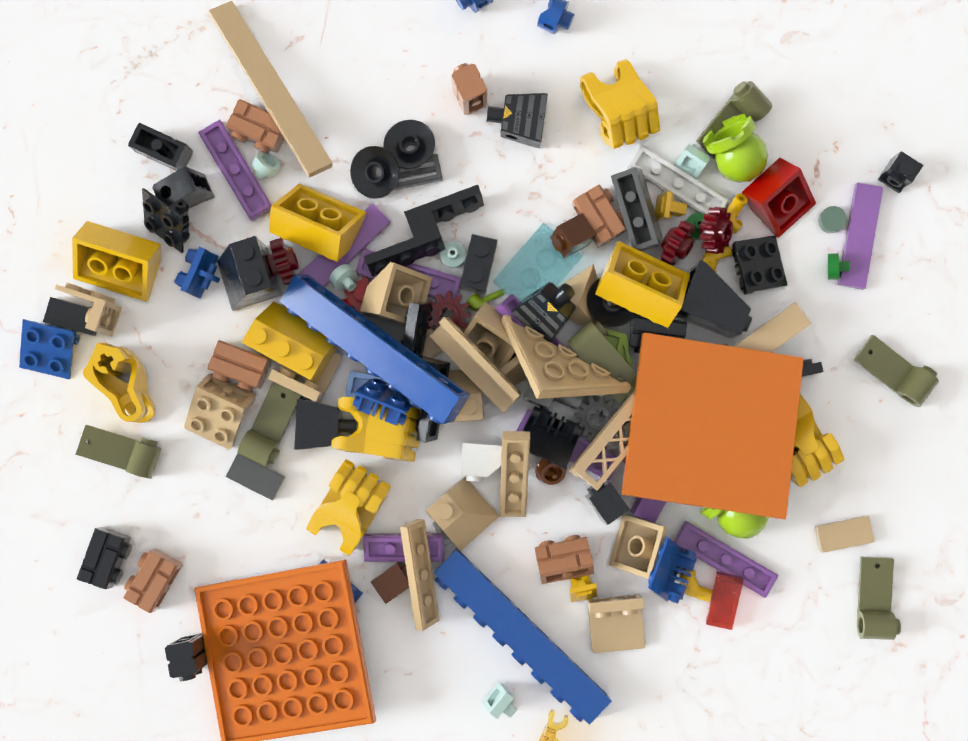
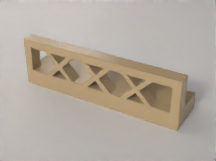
[429,317,523,413]
[568,390,635,490]

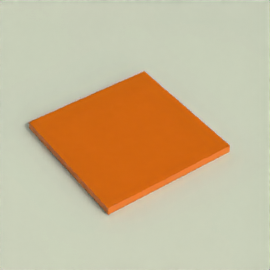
[621,333,804,520]
[194,559,377,741]

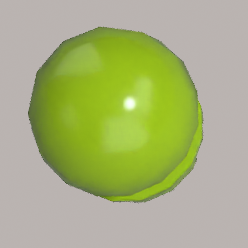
[703,114,768,183]
[700,507,769,539]

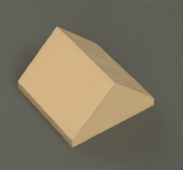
[609,514,667,579]

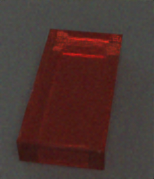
[705,571,744,630]

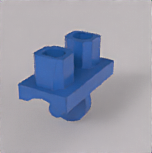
[174,247,221,299]

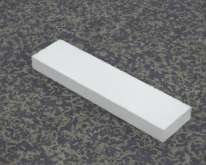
[627,145,729,214]

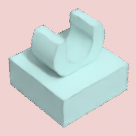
[675,143,711,179]
[482,682,517,719]

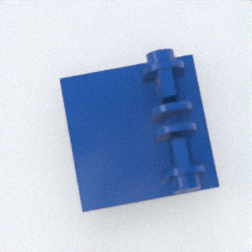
[19,319,80,380]
[353,379,412,426]
[648,537,697,604]

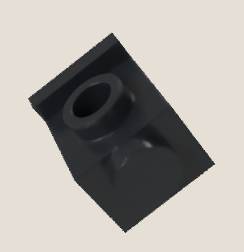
[877,151,923,193]

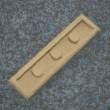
[499,431,530,517]
[400,519,440,631]

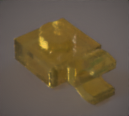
[539,709,569,741]

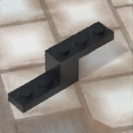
[364,184,484,277]
[401,302,451,443]

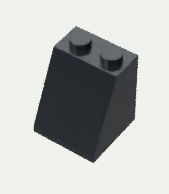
[217,236,283,311]
[676,260,752,339]

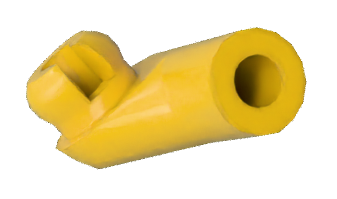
[702,245,732,272]
[679,569,712,602]

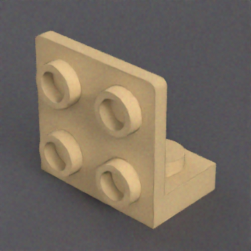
[54,282,123,336]
[268,352,342,403]
[184,373,256,449]
[587,594,645,653]

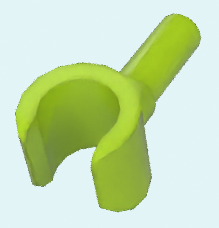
[467,289,504,311]

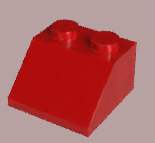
[742,157,816,238]

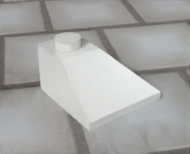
[461,443,502,482]

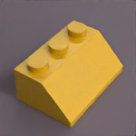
[269,183,367,262]
[72,221,161,302]
[595,241,690,328]
[242,301,337,384]

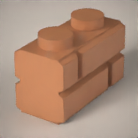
[451,63,487,115]
[226,99,285,154]
[571,184,627,248]
[207,340,272,392]
[534,535,594,585]
[123,549,183,613]

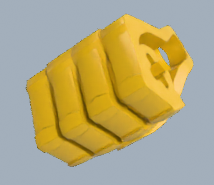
[579,59,661,149]
[83,342,156,423]
[790,394,845,487]
[331,397,421,462]
[306,459,391,556]

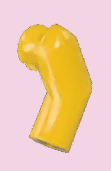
[727,193,748,234]

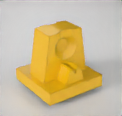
[655,191,687,222]
[569,575,597,602]

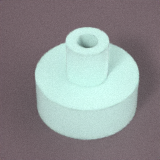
[252,151,281,179]
[440,241,466,269]
[329,264,357,292]

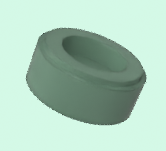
[818,206,847,233]

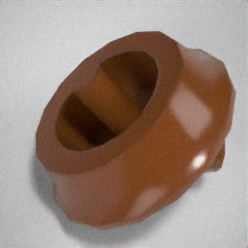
[535,459,567,485]

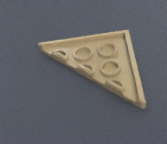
[501,315,631,399]

